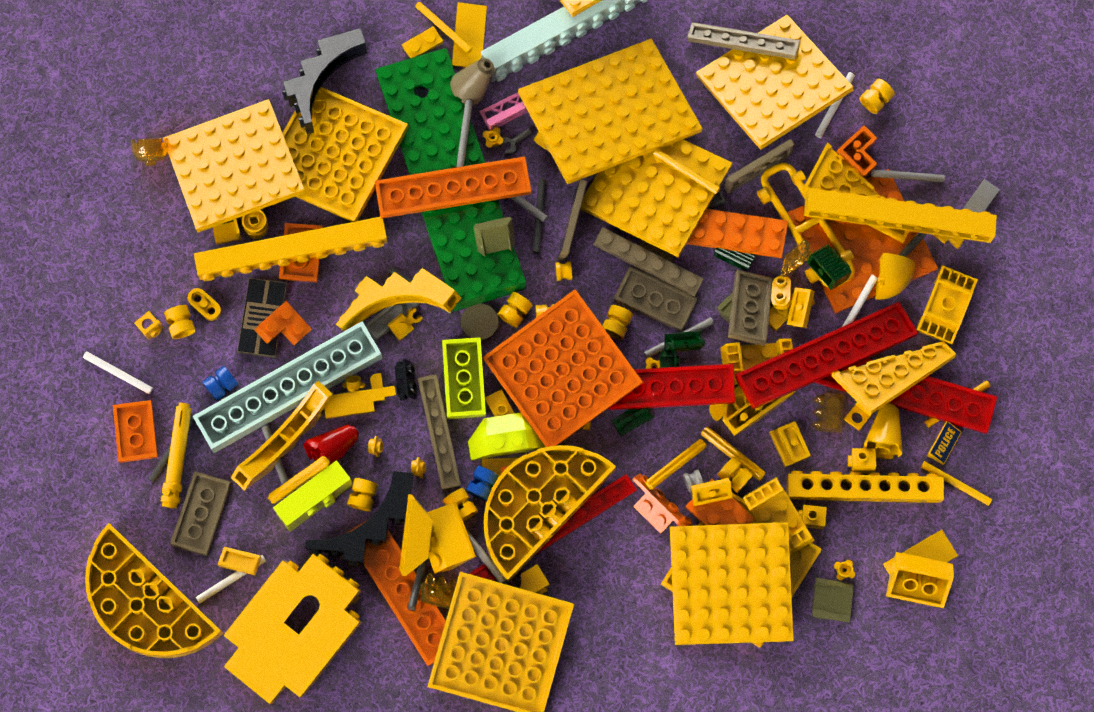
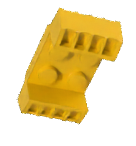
[916,265,978,345]
[720,339,793,384]
[743,477,815,555]

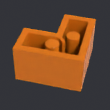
[836,125,877,178]
[255,301,312,346]

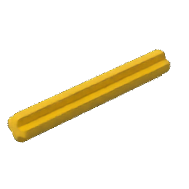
[701,426,766,481]
[645,439,707,490]
[268,456,330,504]

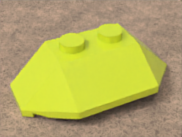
[468,412,546,461]

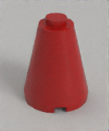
[303,424,359,471]

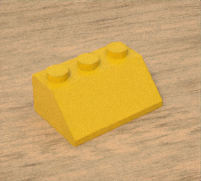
[427,502,476,574]
[886,552,954,608]

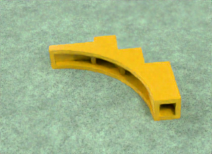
[336,268,461,332]
[231,381,332,491]

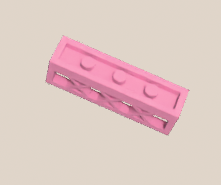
[479,92,528,131]

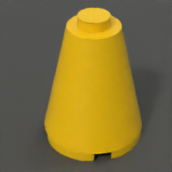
[863,403,902,459]

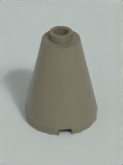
[450,58,495,105]

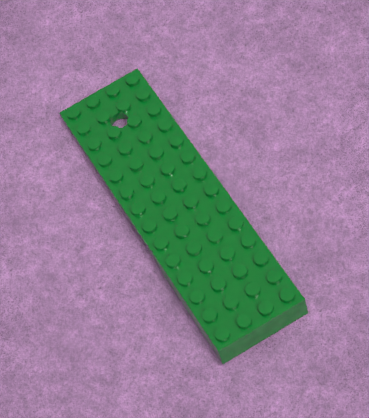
[375,48,526,312]

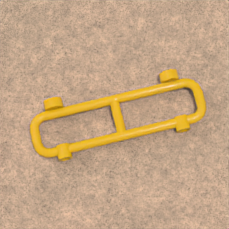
[757,163,855,288]

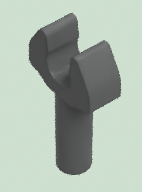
[499,128,532,155]

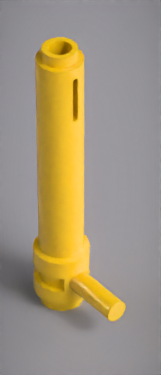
[160,403,192,509]

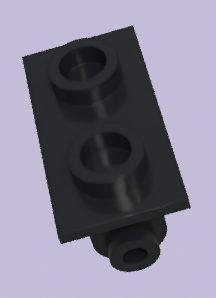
[394,359,417,401]

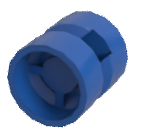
[202,365,239,401]
[466,466,499,501]

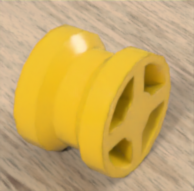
[555,261,572,281]

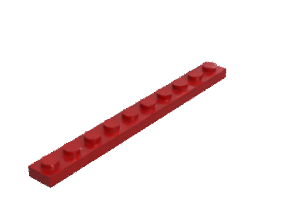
[469,474,637,581]

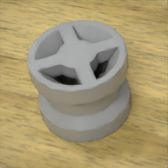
[683,469,703,493]

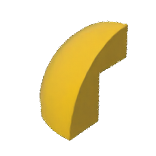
[875,253,916,300]

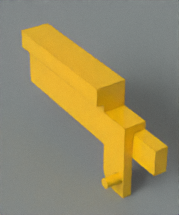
[324,373,396,419]

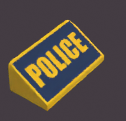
[927,421,962,465]

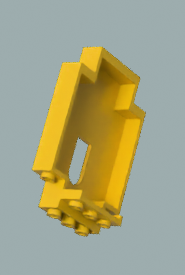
[224,554,362,704]

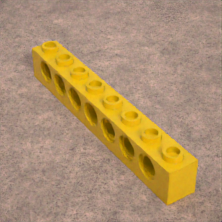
[786,471,944,503]

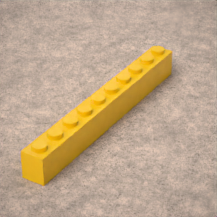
[804,187,997,243]
[194,217,388,281]

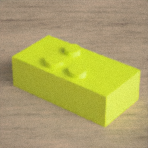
[442,337,486,419]
[273,460,352,532]

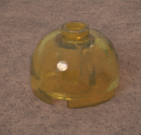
[130,138,169,166]

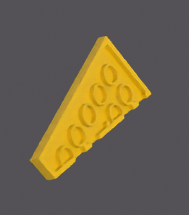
[802,142,909,243]
[832,341,956,415]

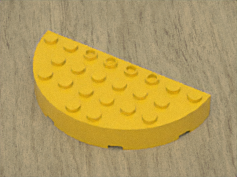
[484,445,616,583]
[85,523,223,658]

